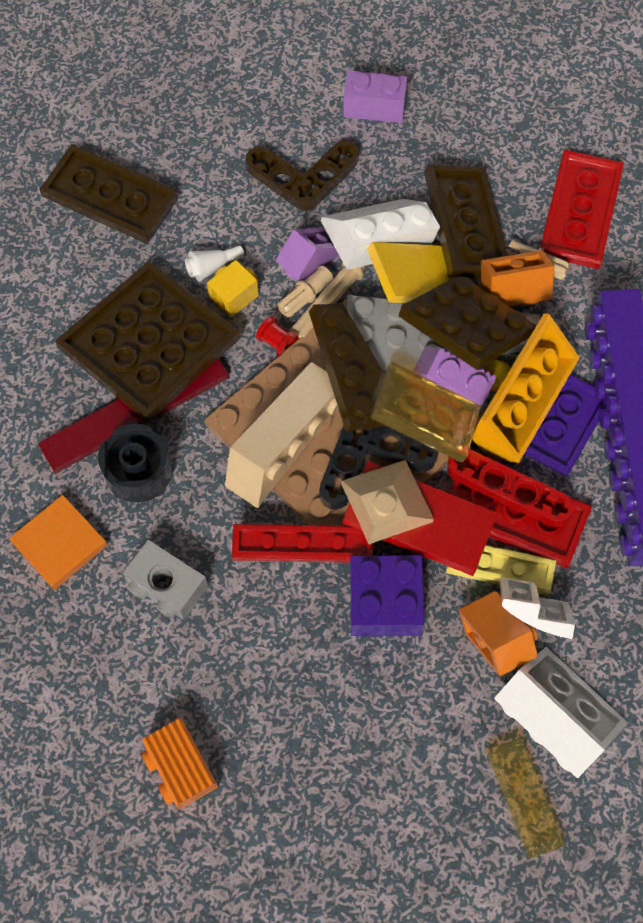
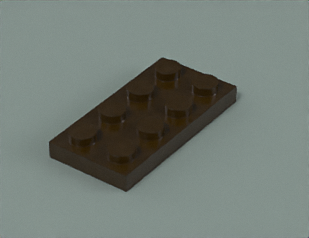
[39,144,179,244]
[424,165,507,278]

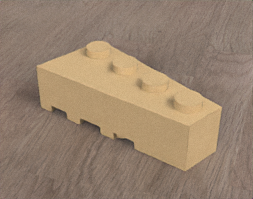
[225,362,339,508]

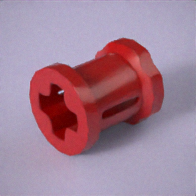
[255,316,298,356]

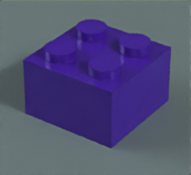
[350,556,424,636]

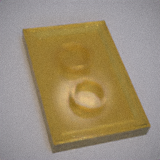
[370,362,481,463]

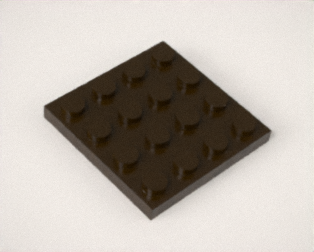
[55,261,241,423]

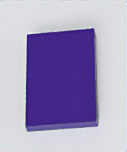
[524,374,604,477]

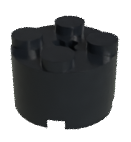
[98,424,172,503]

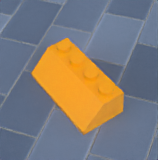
[472,314,580,463]

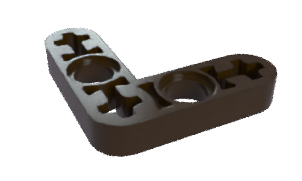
[245,141,359,211]

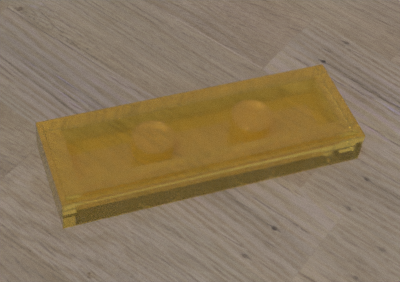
[486,738,565,860]

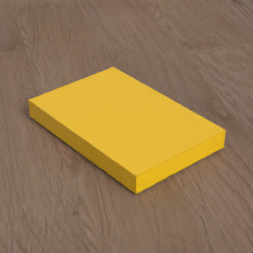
[367,242,454,303]

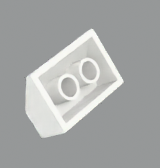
[321,199,440,270]
[494,647,628,778]

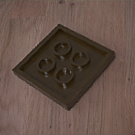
[398,275,537,370]

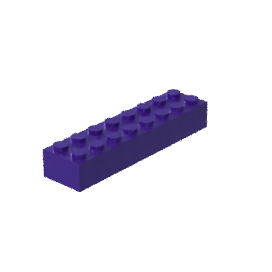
[585,289,643,567]

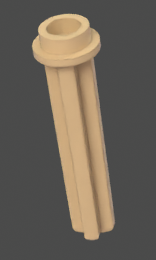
[290,262,365,340]

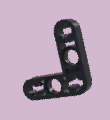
[319,426,439,510]

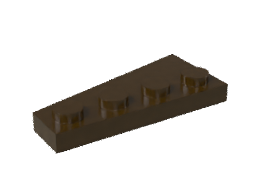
[309,303,411,431]

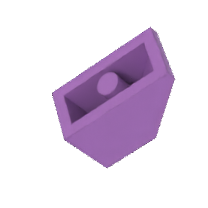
[275,227,339,280]

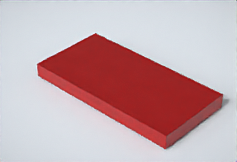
[540,150,624,270]
[448,459,592,569]
[342,461,497,576]

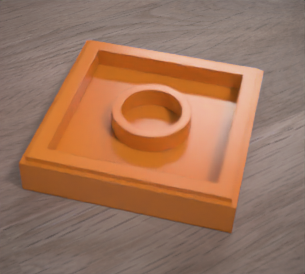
[9,495,108,590]

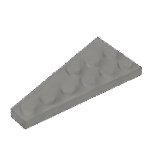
[346,295,540,373]

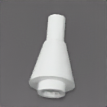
[185,246,244,282]

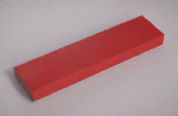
[232,524,373,563]

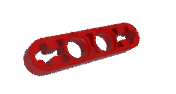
[447,448,574,527]

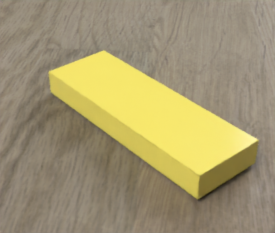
[446,545,556,596]

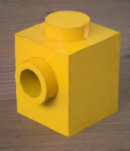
[207,260,259,318]

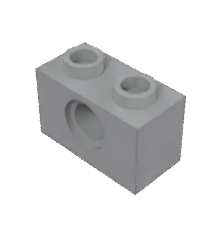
[123,540,208,620]

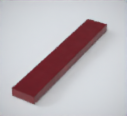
[37,359,229,474]

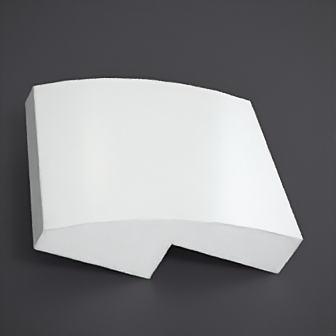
[500,577,575,639]

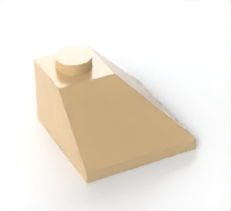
[341,460,434,544]

